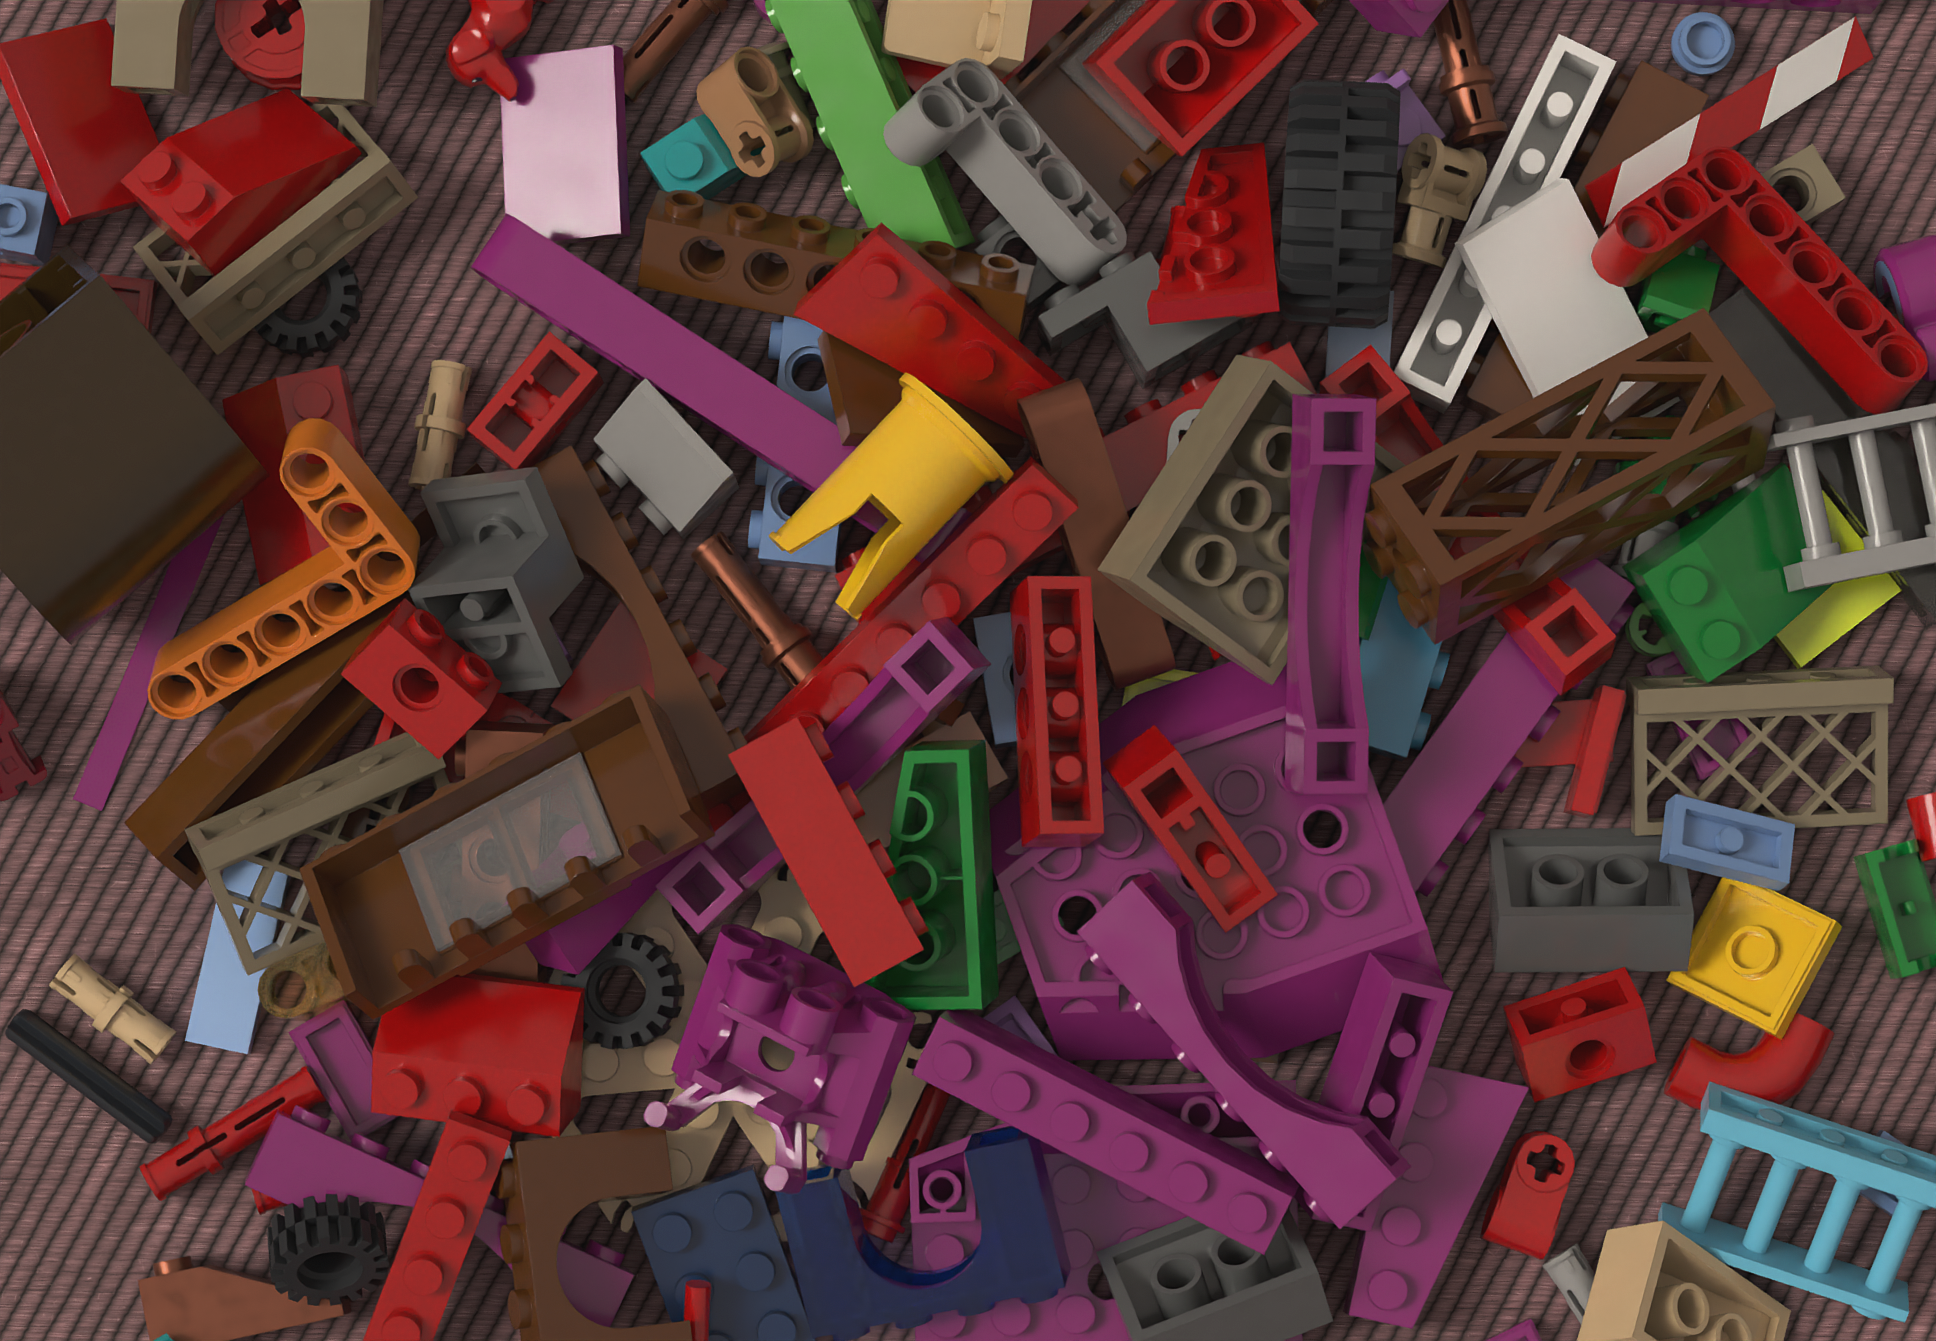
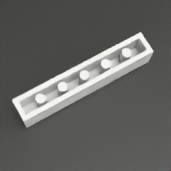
[1394,34,1617,414]

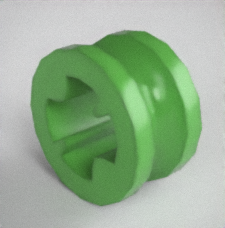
[1625,603,1673,658]

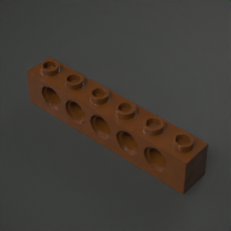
[637,190,1035,341]

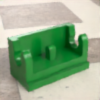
[1853,839,1936,979]

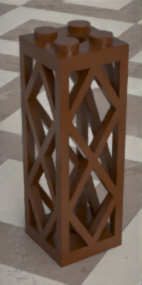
[1363,308,1776,645]

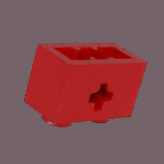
[467,331,604,470]

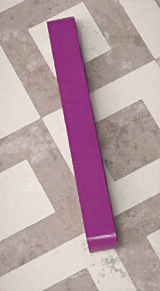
[470,214,972,563]

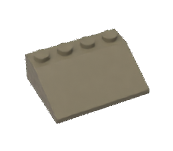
[1097,355,1406,685]

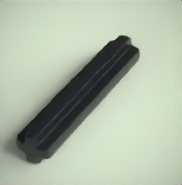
[5,1009,173,1144]

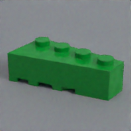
[864,739,999,1010]

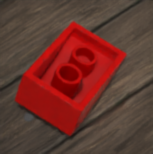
[120,88,362,277]

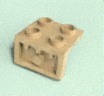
[881,0,1032,79]

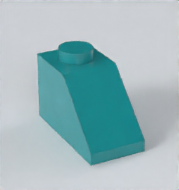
[640,114,766,200]

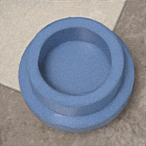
[1671,12,1735,76]

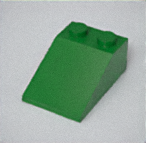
[1622,462,1833,683]

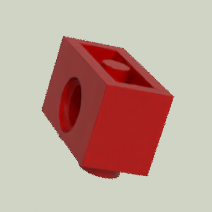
[341,598,502,759]
[1503,967,1657,1103]

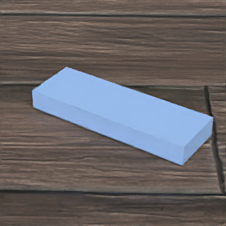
[185,860,291,1055]

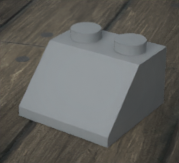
[594,378,739,539]

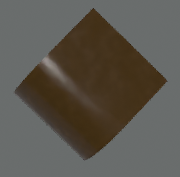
[0,245,270,645]

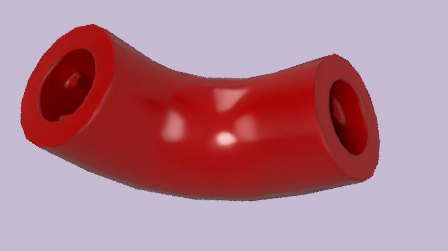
[1663,1013,1835,1110]

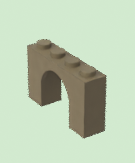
[111,0,384,107]

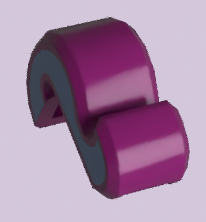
[1873,235,1936,382]

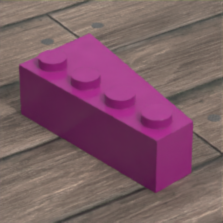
[1343,1066,1529,1329]

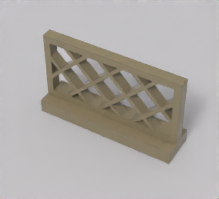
[133,104,418,356]
[1626,665,1894,836]
[184,732,464,976]

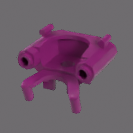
[643,924,916,1194]

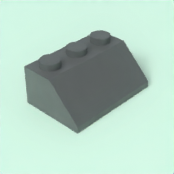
[1488,828,1694,973]
[1096,1208,1333,1341]

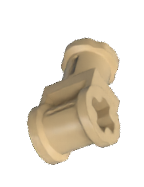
[1392,133,1487,269]

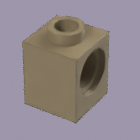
[1761,144,1846,225]

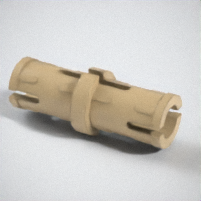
[408,360,472,490]
[49,954,177,1064]

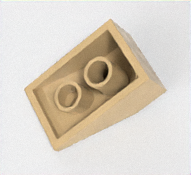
[1577,1221,1791,1341]

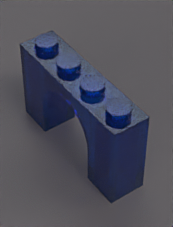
[775,1126,1071,1341]

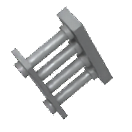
[1767,403,1936,592]

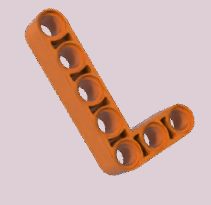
[147,418,420,719]

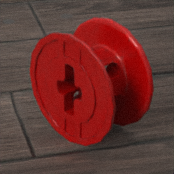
[215,0,305,91]

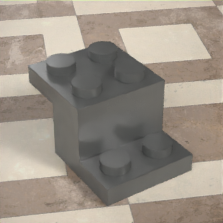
[1037,251,1255,389]
[408,467,584,693]

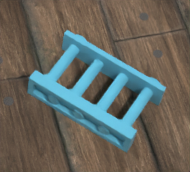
[1658,1082,1936,1323]

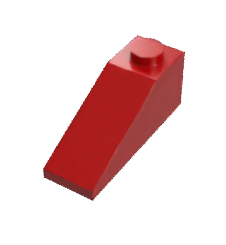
[1102,725,1278,933]

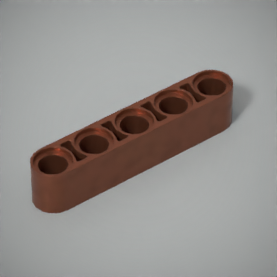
[1017,378,1176,691]

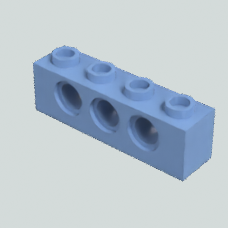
[748,316,842,573]

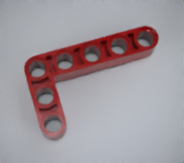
[1591,146,1928,415]

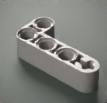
[883,58,1127,286]

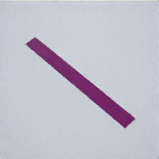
[73,514,225,811]

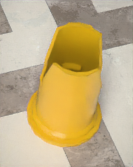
[769,372,1014,621]

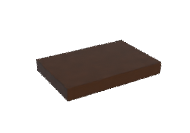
[817,331,1025,458]

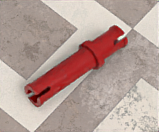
[139,1065,327,1201]

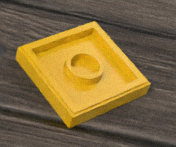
[1666,877,1842,1040]

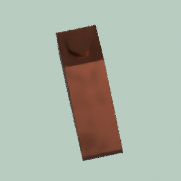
[138,1255,351,1341]

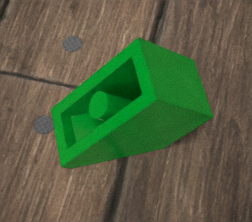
[1633,245,1720,334]

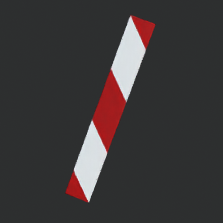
[1585,16,1874,228]

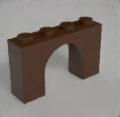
[493,1127,692,1341]

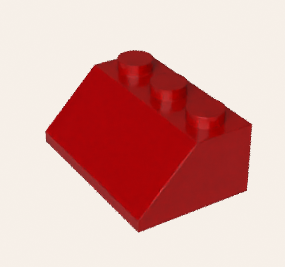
[1082,0,1319,157]
[222,364,381,586]
[371,973,585,1137]

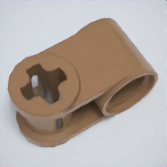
[696,47,814,177]

